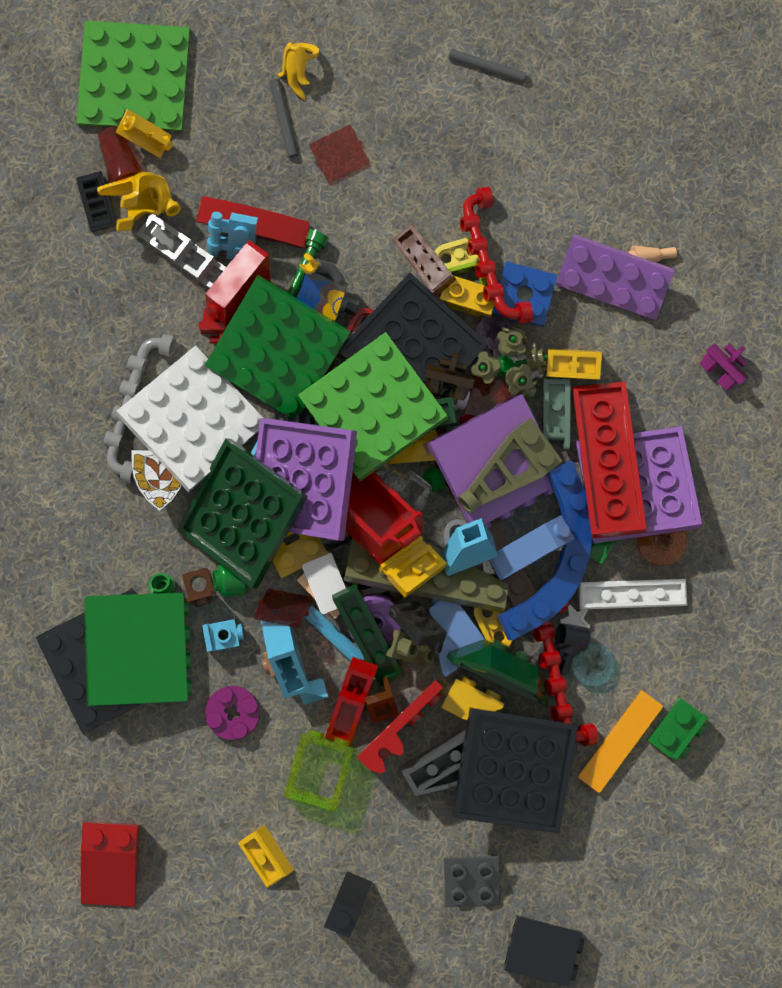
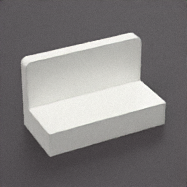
[302,553,346,615]

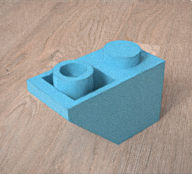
[441,518,498,576]

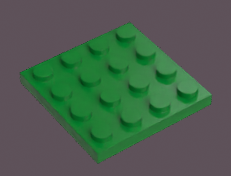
[204,275,351,419]

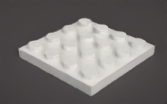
[116,345,263,492]

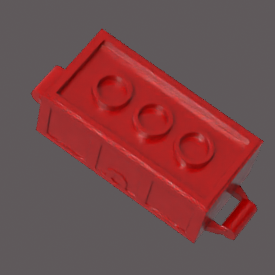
[345,472,423,565]

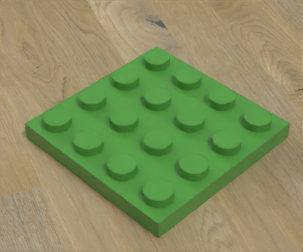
[77,21,190,132]
[298,332,448,482]

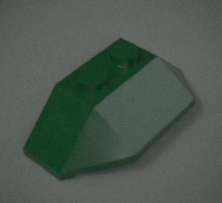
[446,639,549,707]

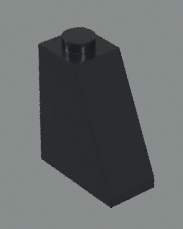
[324,871,372,938]

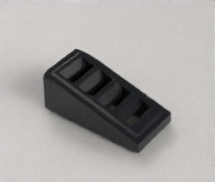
[76,171,116,232]

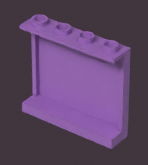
[423,394,558,528]

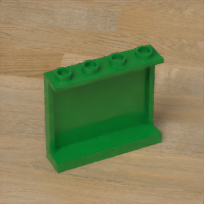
[84,593,192,706]

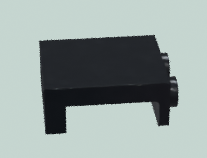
[503,914,585,987]

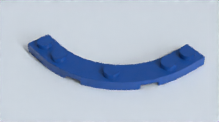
[497,460,592,640]

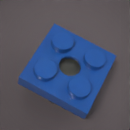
[492,261,557,327]

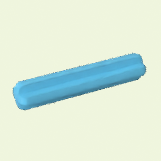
[302,605,366,661]

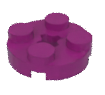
[205,686,260,740]

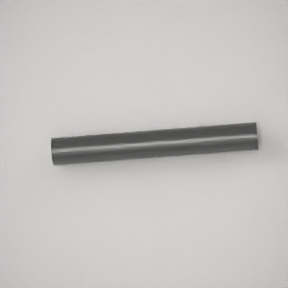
[448,49,526,83]
[269,79,298,157]

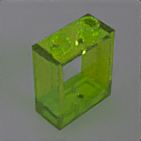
[283,729,354,812]

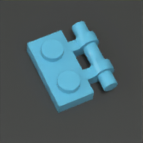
[207,212,258,260]

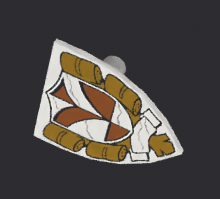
[131,450,181,511]

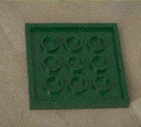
[177,438,308,588]

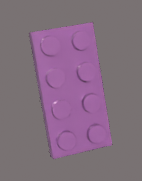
[556,234,675,320]

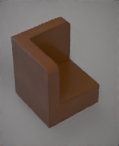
[365,676,399,723]

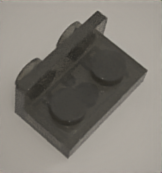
[389,601,447,654]

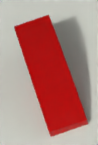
[325,657,378,746]

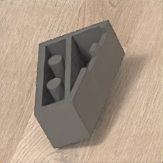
[399,728,466,796]

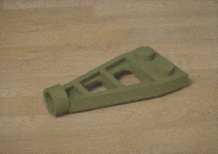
[458,418,562,514]

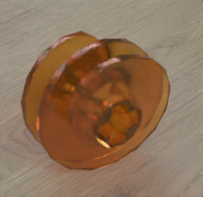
[637,531,688,566]

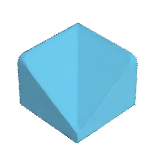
[299,678,329,705]

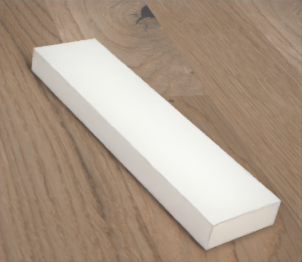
[578,579,687,610]

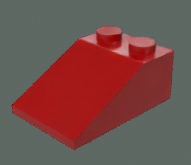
[81,821,141,907]

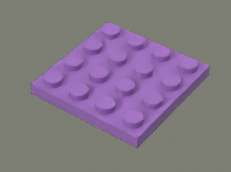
[256,418,357,540]
[576,426,702,543]

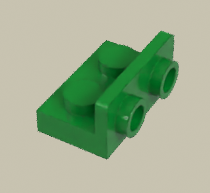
[647,697,708,761]

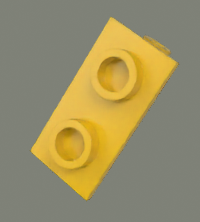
[116,109,173,159]

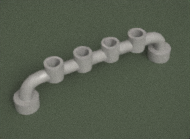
[103,334,176,484]

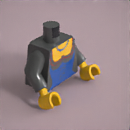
[297,253,359,322]

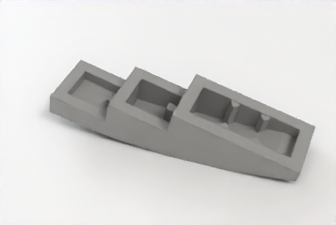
[136,214,226,289]

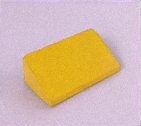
[238,825,294,888]

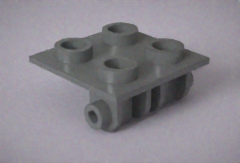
[444,855,500,907]

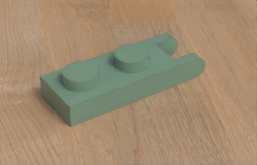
[543,379,570,451]

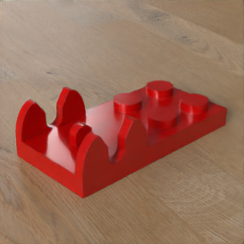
[357,680,443,773]

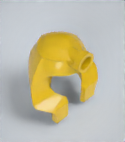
[97,172,181,232]

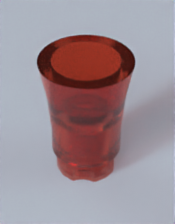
[98,126,143,183]

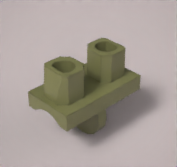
[386,629,437,667]

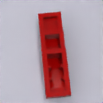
[196,196,310,248]

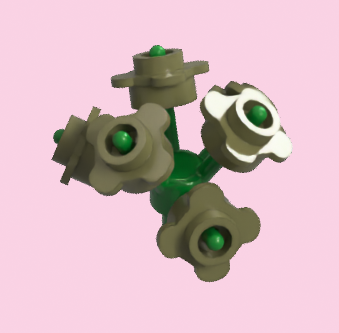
[471,326,547,401]

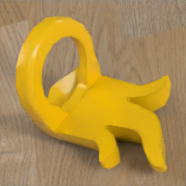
[278,42,319,101]

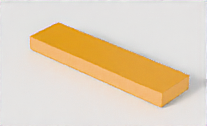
[577,690,664,793]

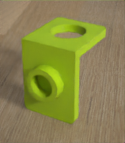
[449,260,488,286]

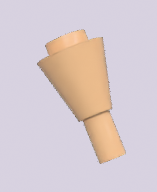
[627,245,677,263]

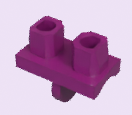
[700,343,748,391]

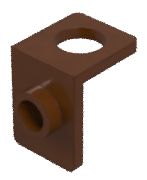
[182,568,216,607]

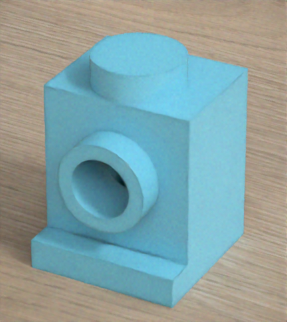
[202,619,244,652]

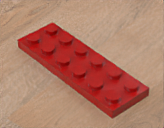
[572,382,647,539]

